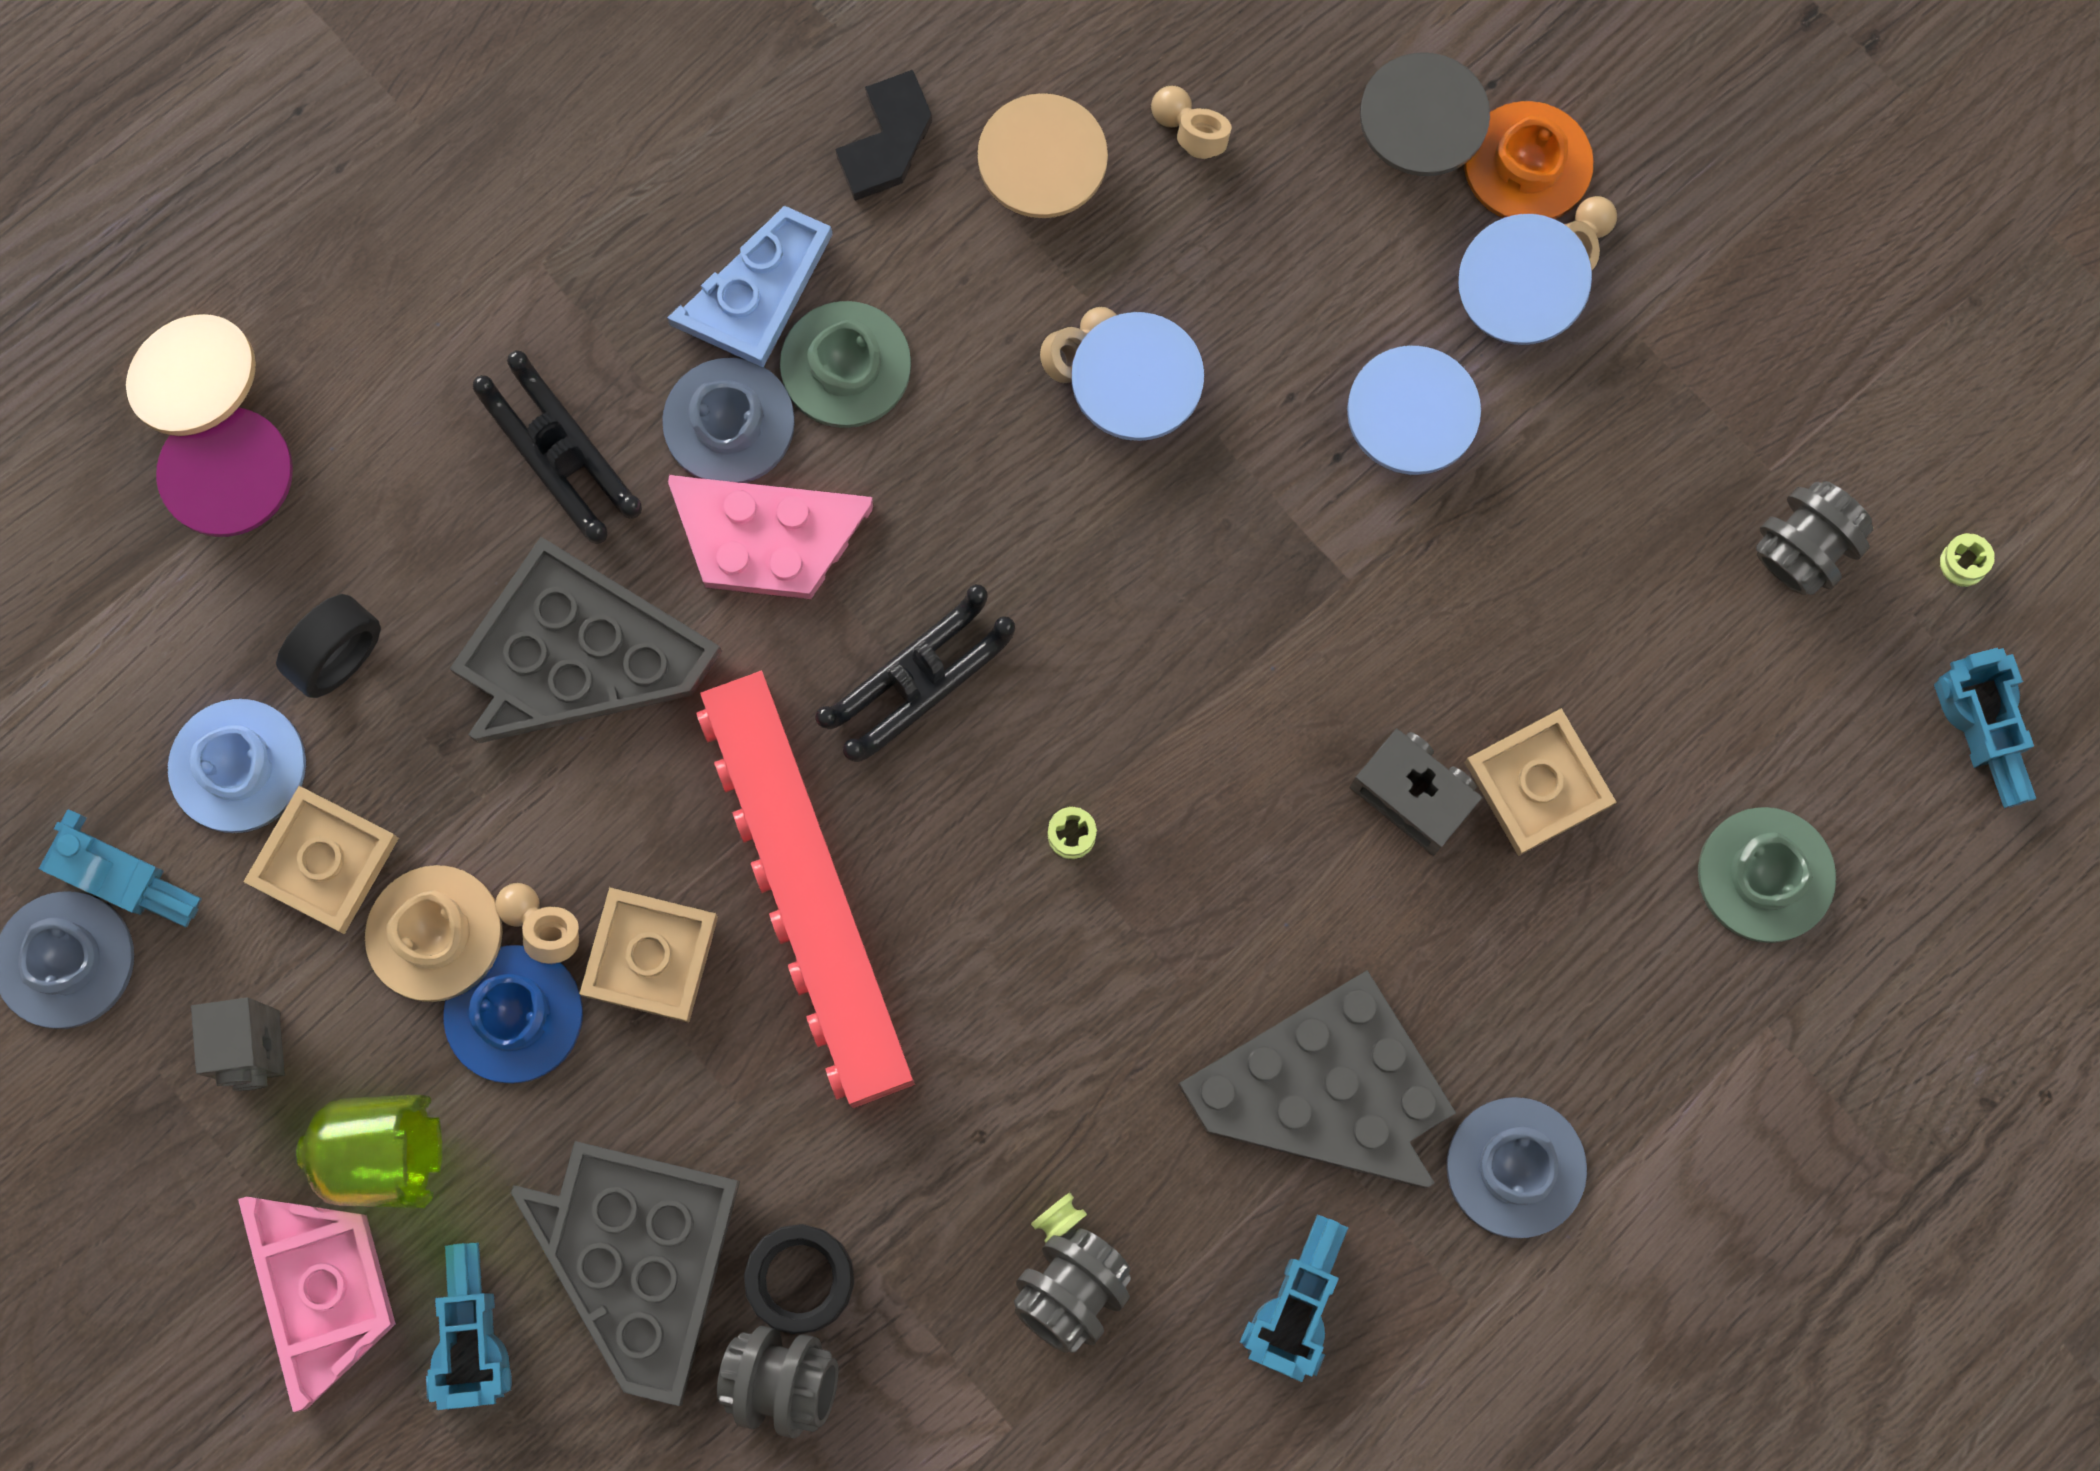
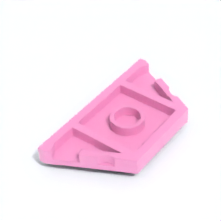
[668,475,873,599]
[238,1197,396,1412]

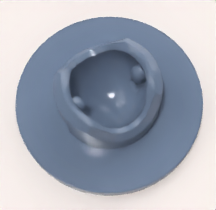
[663,358,795,483]
[0,891,134,1029]
[1446,1097,1587,1238]

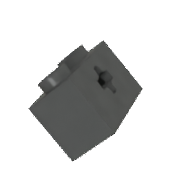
[1349,728,1483,856]
[191,997,285,1091]

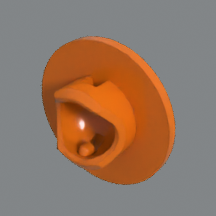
[1464,101,1594,219]

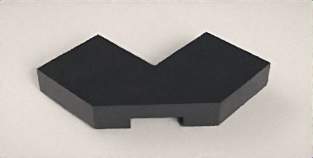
[835,70,932,201]

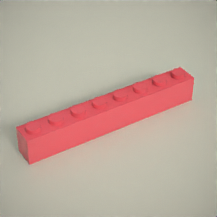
[696,670,915,1108]

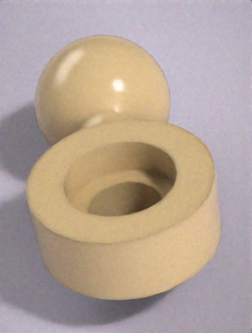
[1151,86,1232,159]
[1564,196,1617,270]
[1040,307,1117,383]
[495,883,579,964]

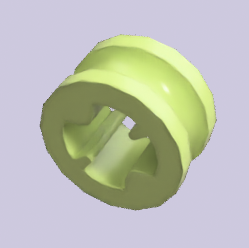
[1940,533,1994,587]
[1048,807,1097,859]
[1031,1192,1087,1243]

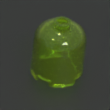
[296,1095,442,1208]

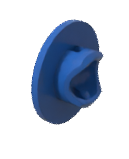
[444,945,583,1084]

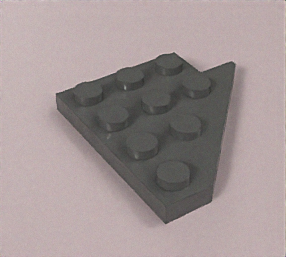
[450,537,722,743]
[1178,970,1456,1189]
[511,1141,740,1406]

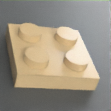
[1464,708,1616,856]
[244,786,399,934]
[579,887,718,1023]

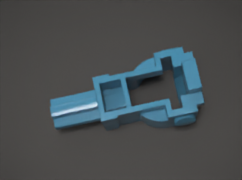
[1934,648,2036,808]
[39,809,202,928]
[1240,1215,1348,1382]
[426,1243,512,1410]

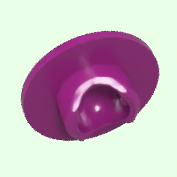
[156,407,293,537]

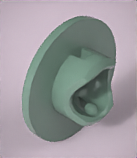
[780,301,911,428]
[1698,807,1836,943]

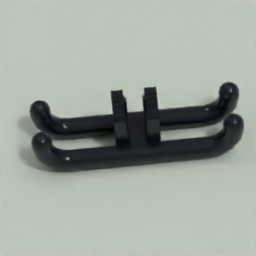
[473,350,642,544]
[815,584,1015,762]

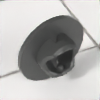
[1360,52,1490,176]

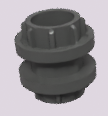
[1756,481,1873,595]
[1014,1228,1131,1353]
[717,1326,838,1439]

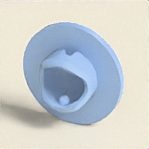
[1459,214,1592,345]
[1072,312,1204,441]
[1347,346,1481,475]
[168,699,306,833]

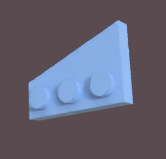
[667,206,833,367]

